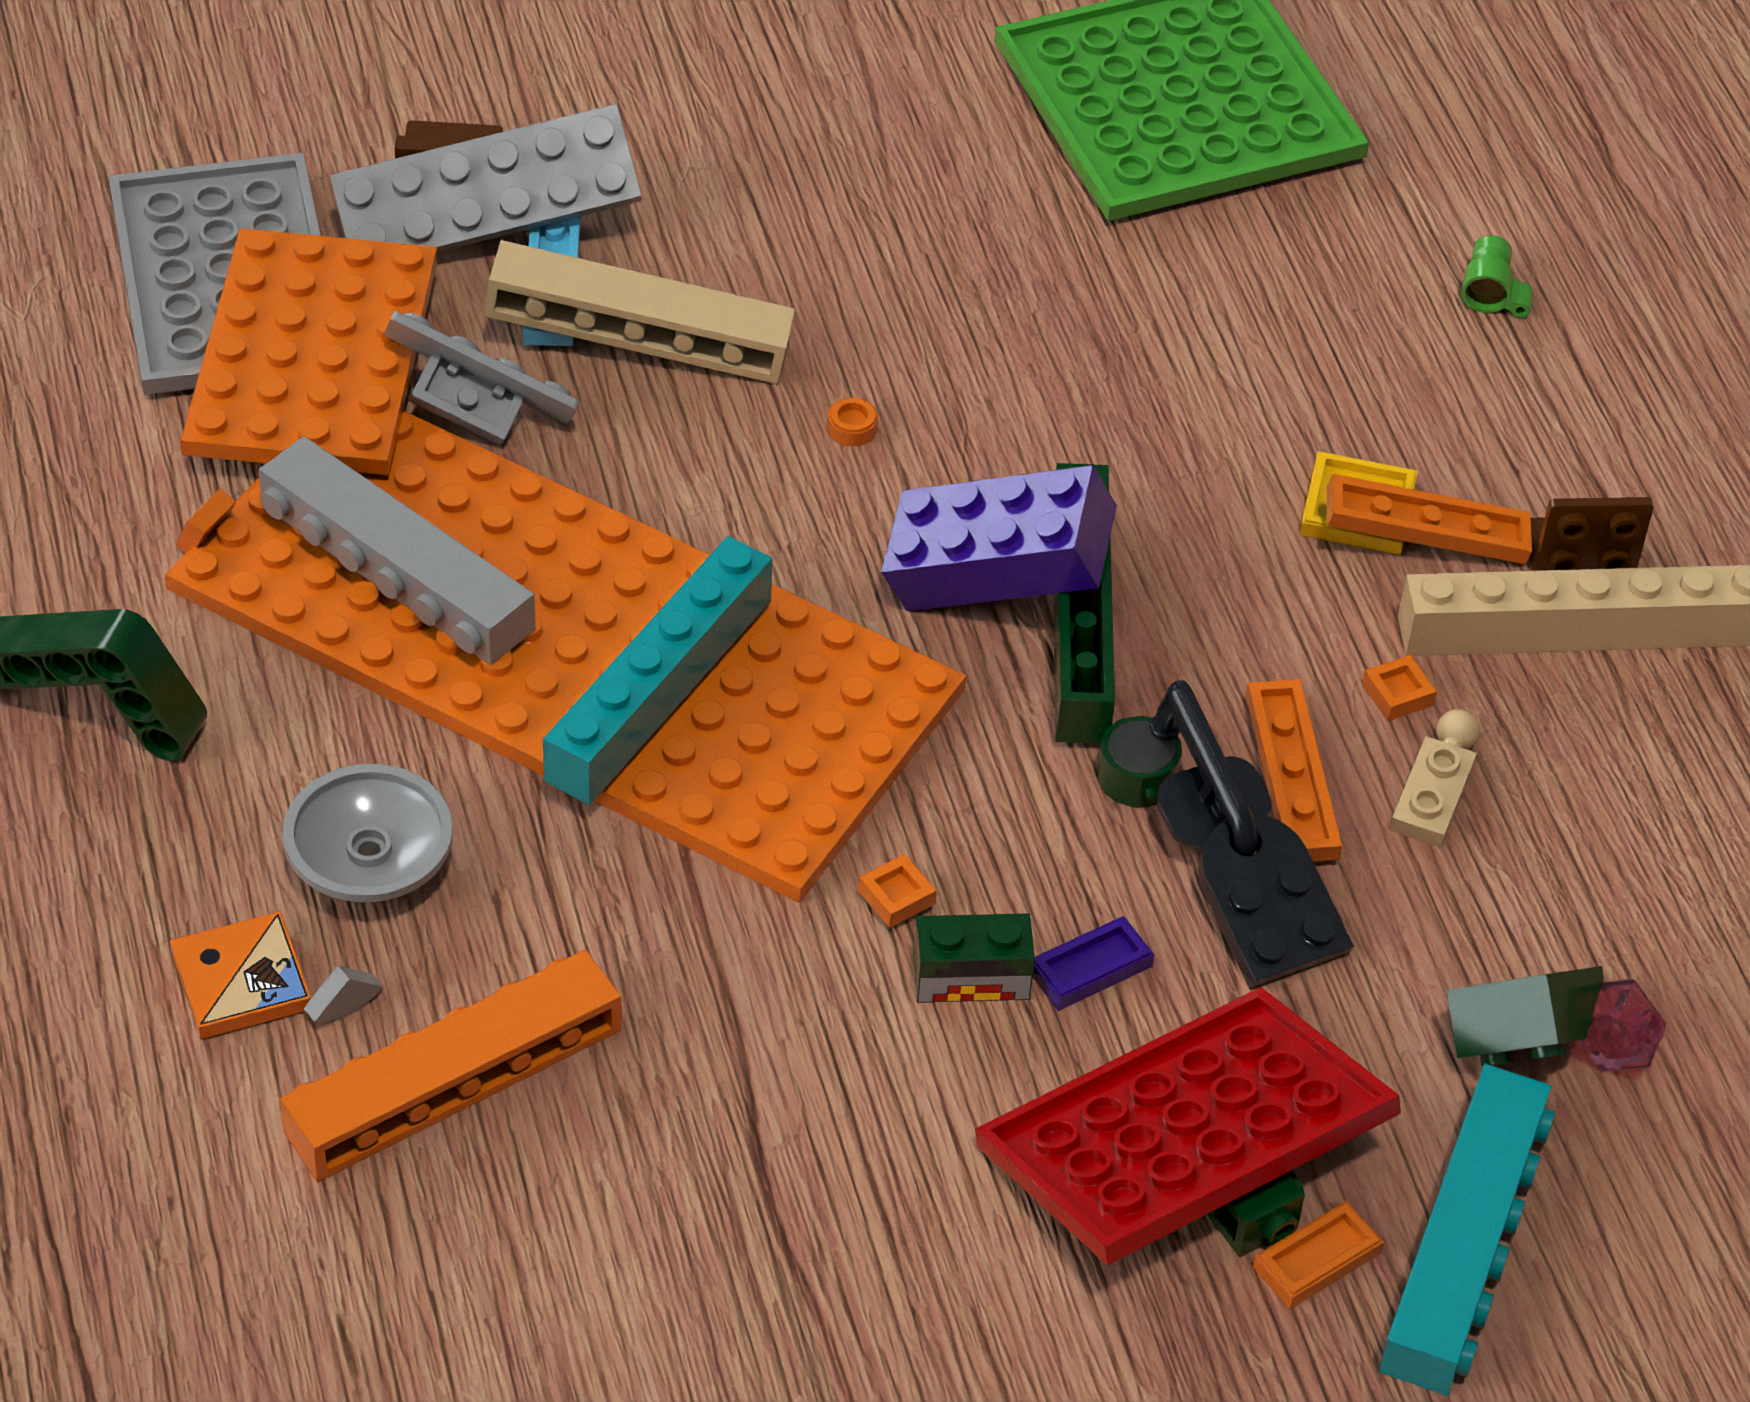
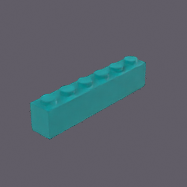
[543,536,773,805]
[1379,1063,1556,1396]

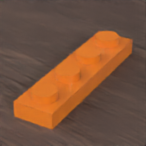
[1327,474,1532,564]
[1246,679,1342,862]

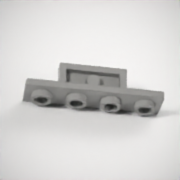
[383,311,580,446]

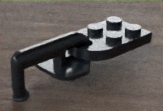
[1149,680,1354,989]

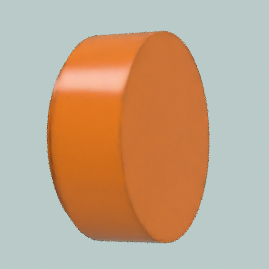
[827,398,878,446]

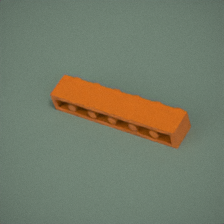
[280,949,622,1182]

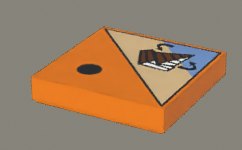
[170,911,311,1040]

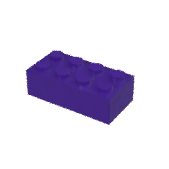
[881,465,1117,611]

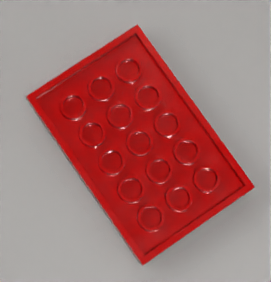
[975,987,1401,1266]

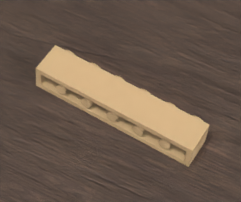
[483,240,795,384]

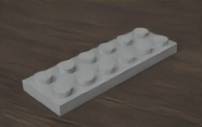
[330,103,642,252]

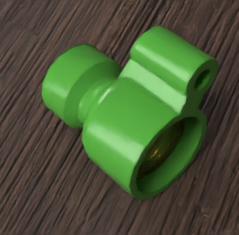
[1462,235,1533,318]

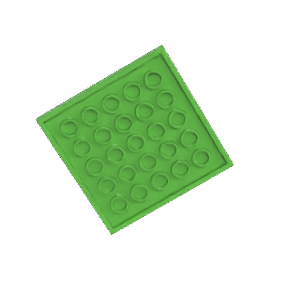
[994,0,1369,221]

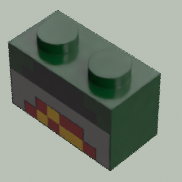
[913,913,1035,1003]

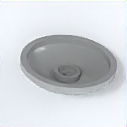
[283,764,453,902]

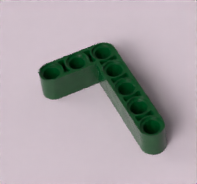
[0,609,208,761]

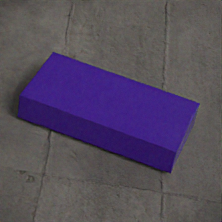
[1033,916,1155,1011]

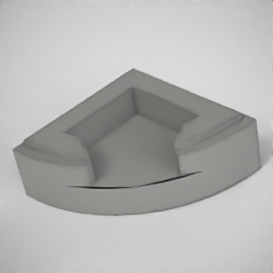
[304,966,383,1023]

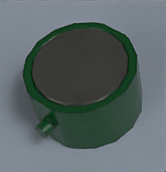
[1097,716,1182,808]

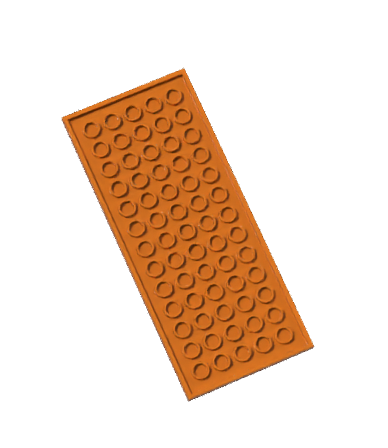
[165,410,967,903]

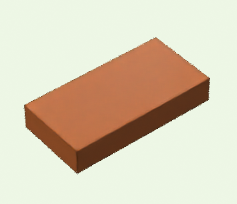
[1252,1201,1384,1309]

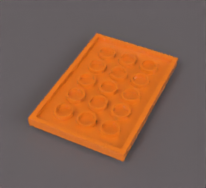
[181,228,438,475]

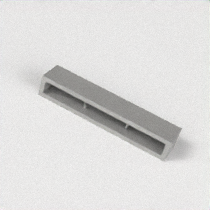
[259,436,535,665]

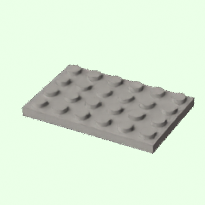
[108,153,321,395]

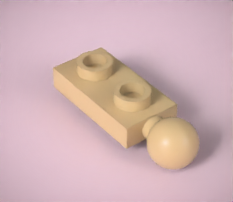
[1390,709,1480,848]

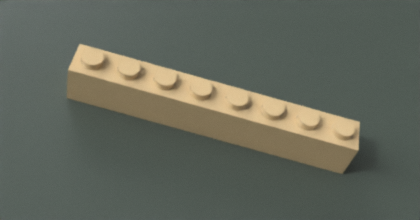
[1397,565,1750,656]

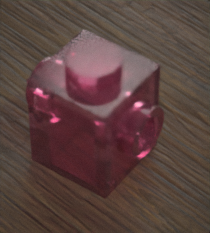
[1578,979,1667,1071]

